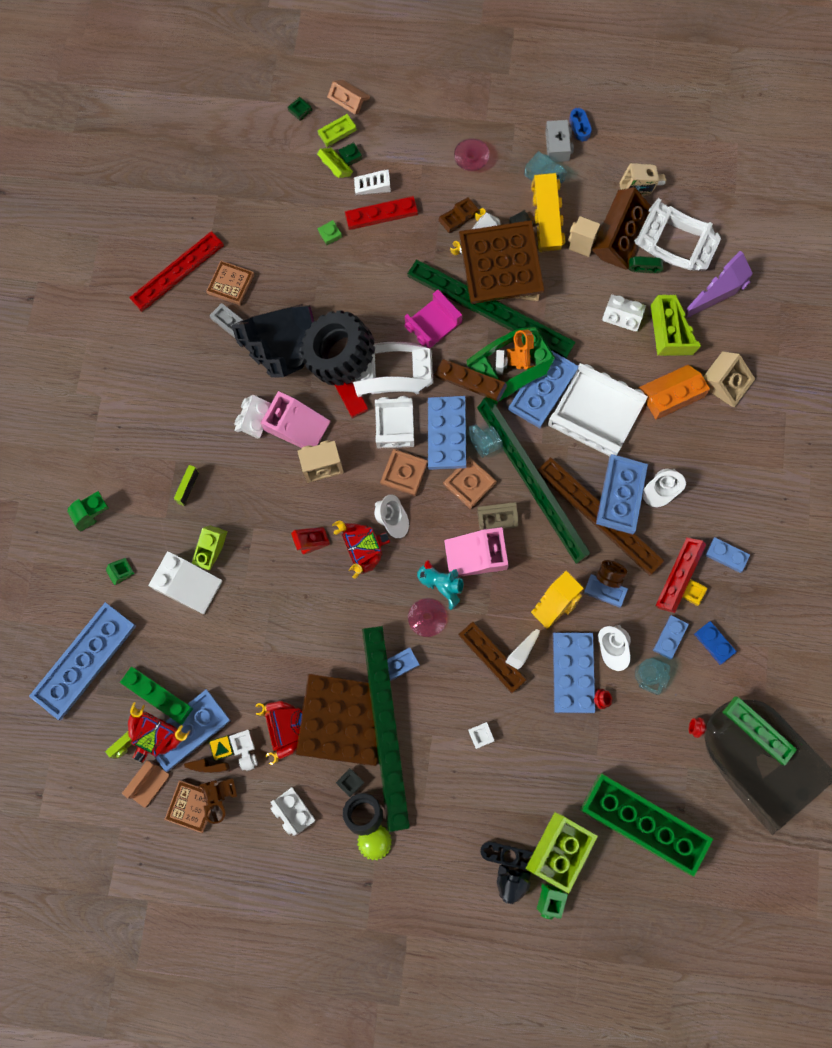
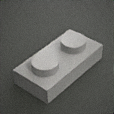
[210,303,242,338]

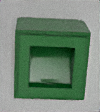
[106,558,134,585]

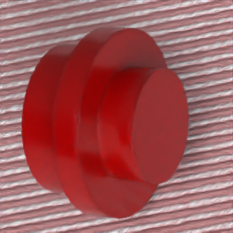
[594,689,612,709]
[689,717,706,738]

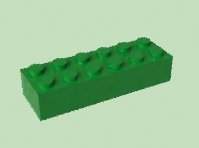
[579,774,713,877]

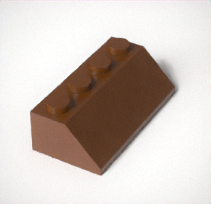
[591,187,651,270]

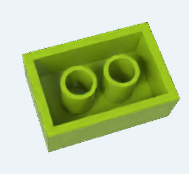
[526,812,598,893]

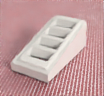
[354,170,391,195]
[506,629,540,669]

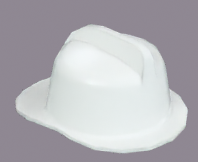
[643,469,686,507]
[374,495,409,538]
[598,625,631,671]

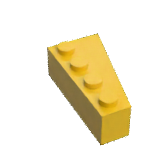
[531,173,565,252]
[531,571,584,629]

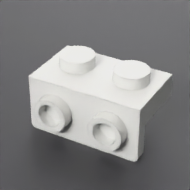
[602,294,646,332]
[234,395,271,439]

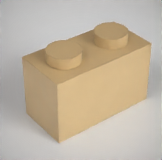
[568,216,600,257]

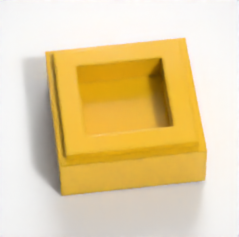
[682,579,708,606]

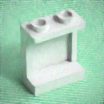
[375,396,414,448]

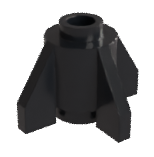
[496,865,531,904]

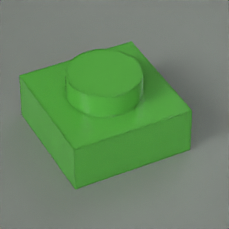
[317,220,342,245]

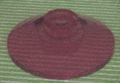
[454,139,489,171]
[408,598,447,637]

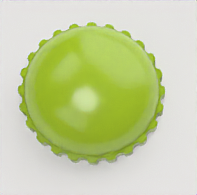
[357,825,392,860]

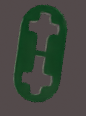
[629,256,664,273]

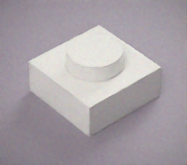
[495,350,507,375]
[468,722,494,749]

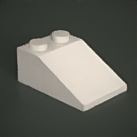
[148,551,222,615]

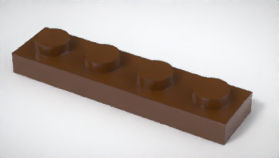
[434,359,507,402]
[458,621,526,694]

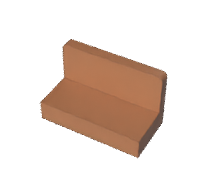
[327,80,370,114]
[122,760,170,808]

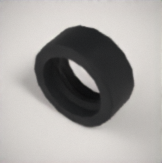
[343,793,383,836]

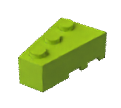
[651,295,701,356]

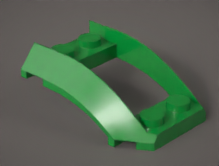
[467,327,555,405]

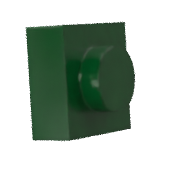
[338,142,362,166]

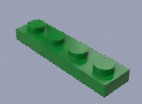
[119,666,193,725]
[723,696,797,765]

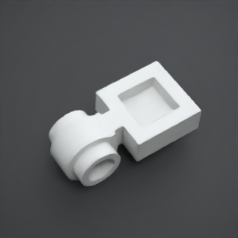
[229,730,258,771]

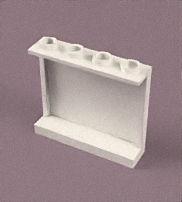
[548,363,648,456]

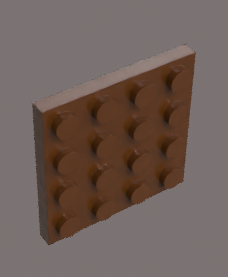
[459,220,544,304]
[296,674,378,766]

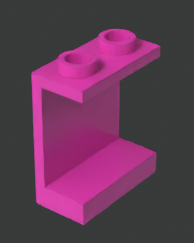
[405,290,462,348]

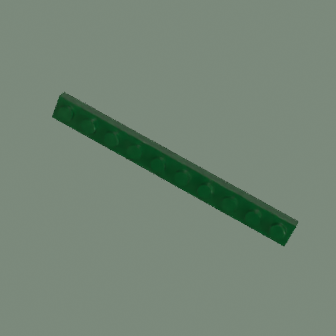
[407,259,576,359]
[477,397,590,564]
[362,626,410,832]

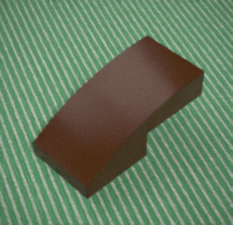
[438,197,479,233]
[184,759,230,773]

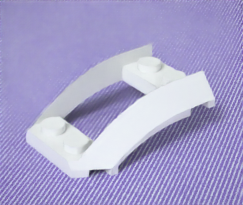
[634,198,721,270]
[353,342,433,397]

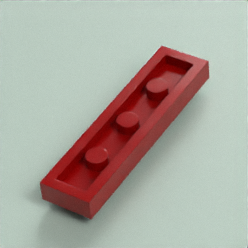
[345,196,418,230]
[655,538,706,613]

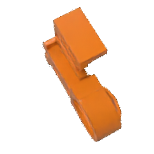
[507,329,535,369]

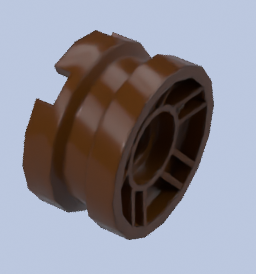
[596,560,627,588]

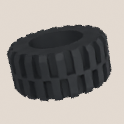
[301,310,375,386]

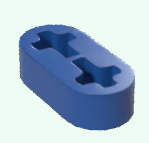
[569,108,591,142]

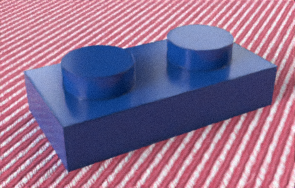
[694,621,736,665]

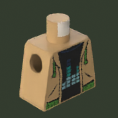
[619,163,666,196]

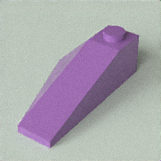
[685,251,753,318]

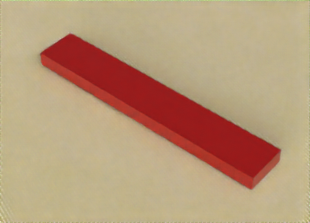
[129,231,224,312]

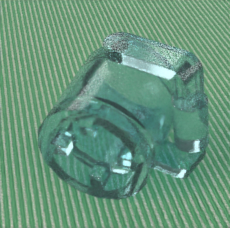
[469,424,503,458]
[634,658,671,695]

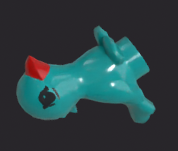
[417,560,464,610]

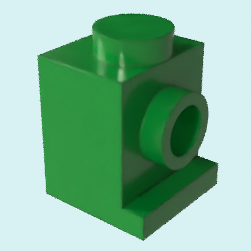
[536,883,568,920]

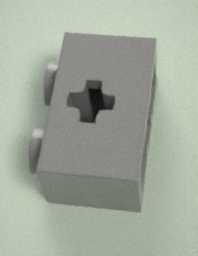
[545,120,573,162]

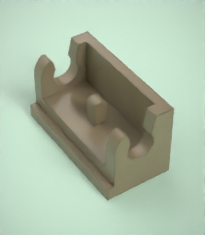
[477,502,518,531]

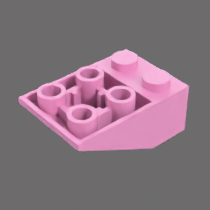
[261,391,331,448]
[444,527,508,577]

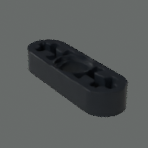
[480,841,534,871]

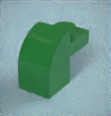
[67,491,109,532]

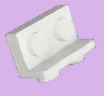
[270,787,316,836]

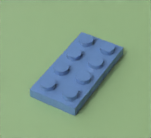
[508,351,579,428]
[428,396,467,470]
[596,454,648,534]
[553,633,595,713]
[154,689,231,772]

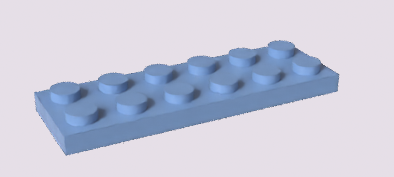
[29,602,136,721]

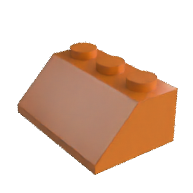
[638,365,710,420]

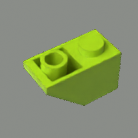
[192,525,228,570]

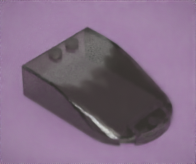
[705,699,832,835]

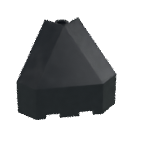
[232,304,314,378]

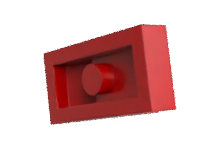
[291,527,330,554]

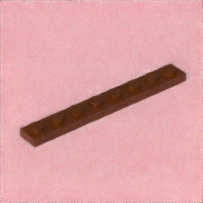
[537,457,664,576]

